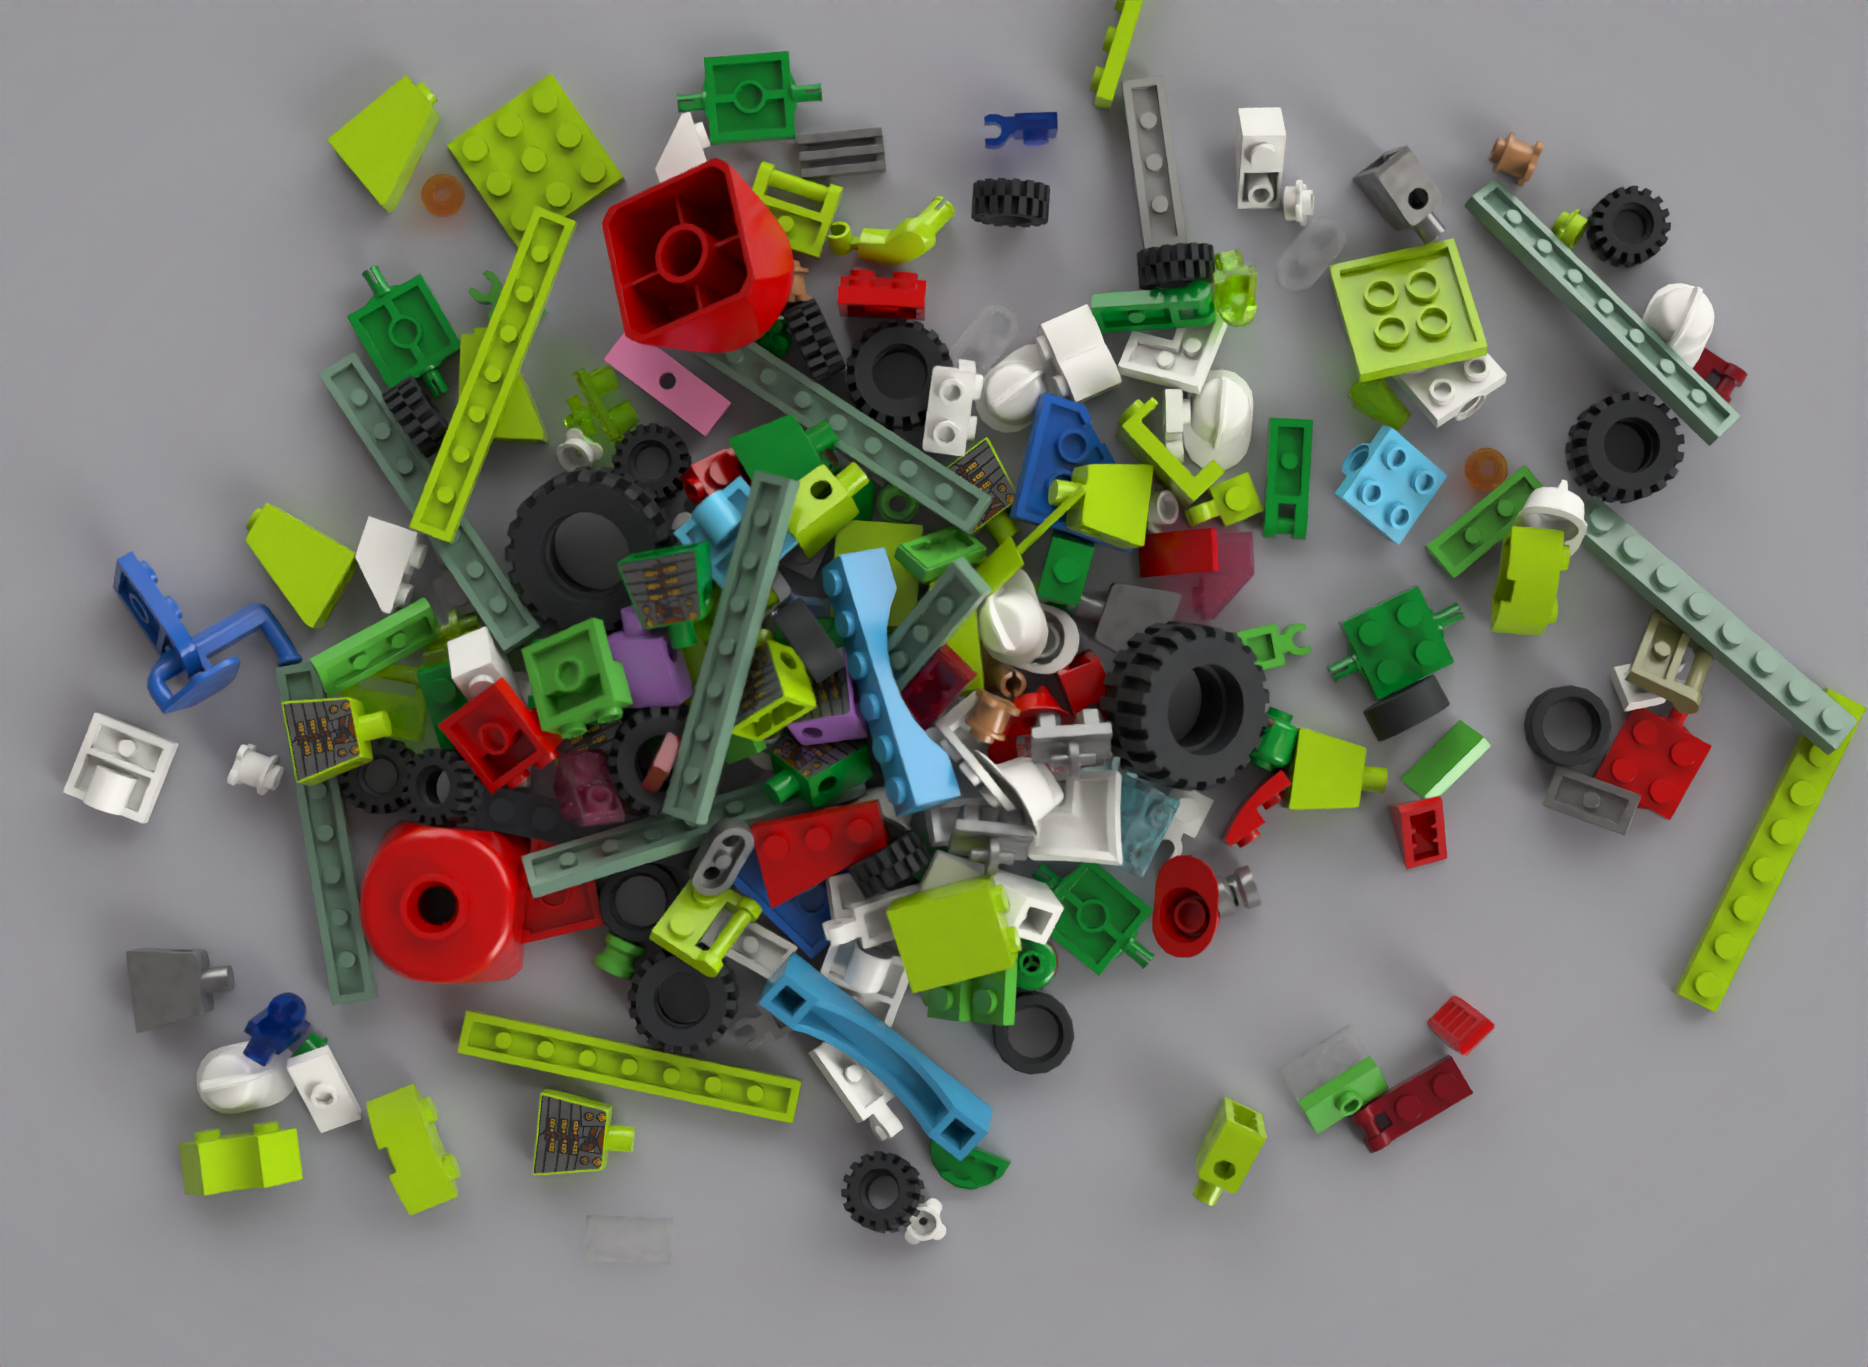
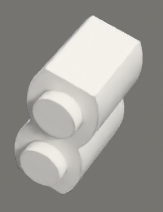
[1035,304,1122,403]

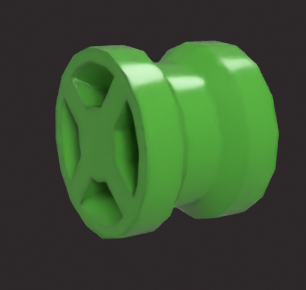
[593,931,646,980]

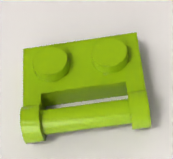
[752,161,844,260]
[649,879,762,977]

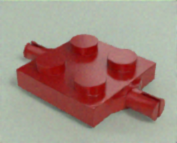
[1592,706,1712,820]

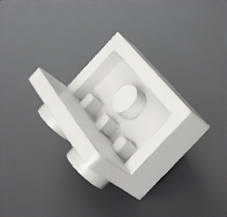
[922,359,983,456]

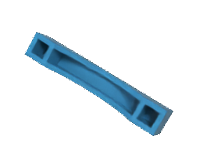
[821,547,961,817]
[758,952,993,1161]

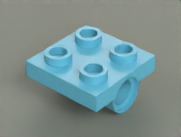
[1334,425,1448,545]
[674,476,798,590]

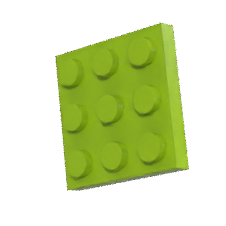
[447,73,625,248]
[1328,238,1488,383]

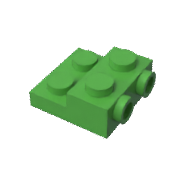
[522,618,633,738]
[922,952,1018,1026]

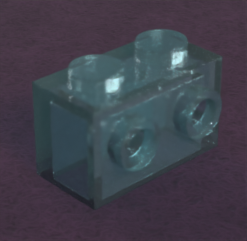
[1115,773,1181,879]

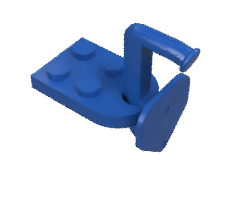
[113,551,303,715]

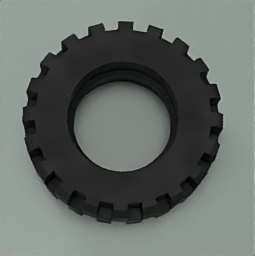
[505,466,677,635]
[1100,621,1270,791]

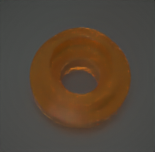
[421,174,465,217]
[1464,448,1508,491]

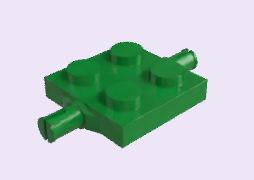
[677,51,823,146]
[347,265,461,400]
[1327,585,1465,700]
[1031,862,1155,976]

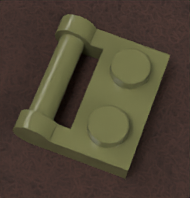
[1625,609,1715,714]

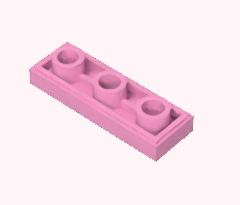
[603,333,732,438]

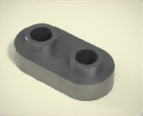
[689,817,754,896]

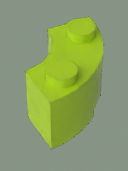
[1490,526,1570,636]
[366,1083,461,1216]
[178,1121,303,1196]

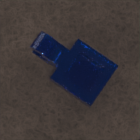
[984,112,1058,150]

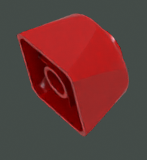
[602,157,794,353]
[359,820,531,984]

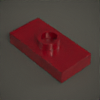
[900,643,977,732]

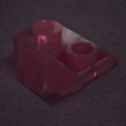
[1192,531,1255,622]
[553,748,625,827]

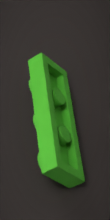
[1424,465,1544,580]
[309,597,444,698]

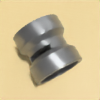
[1215,865,1261,919]

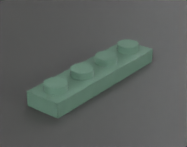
[887,557,992,694]

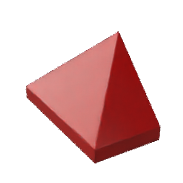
[1388,796,1448,869]

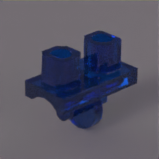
[243,992,311,1067]

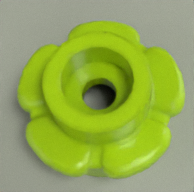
[1551,209,1589,250]

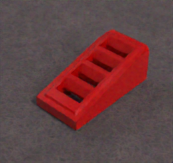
[1427,996,1495,1056]

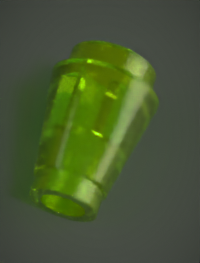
[1347,378,1411,431]

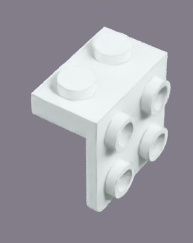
[935,691,1016,811]

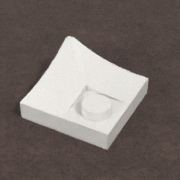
[1027,770,1123,865]

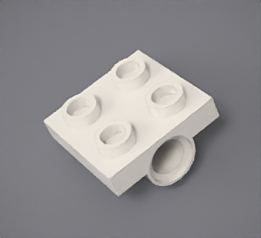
[1392,353,1507,428]
[63,713,179,824]
[820,938,909,1028]

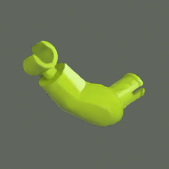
[827,196,955,266]

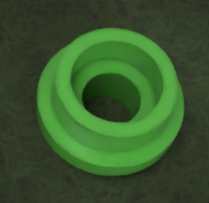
[877,484,919,524]

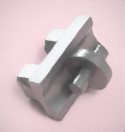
[1031,709,1112,779]
[948,805,1034,876]

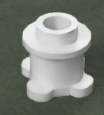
[227,743,284,796]

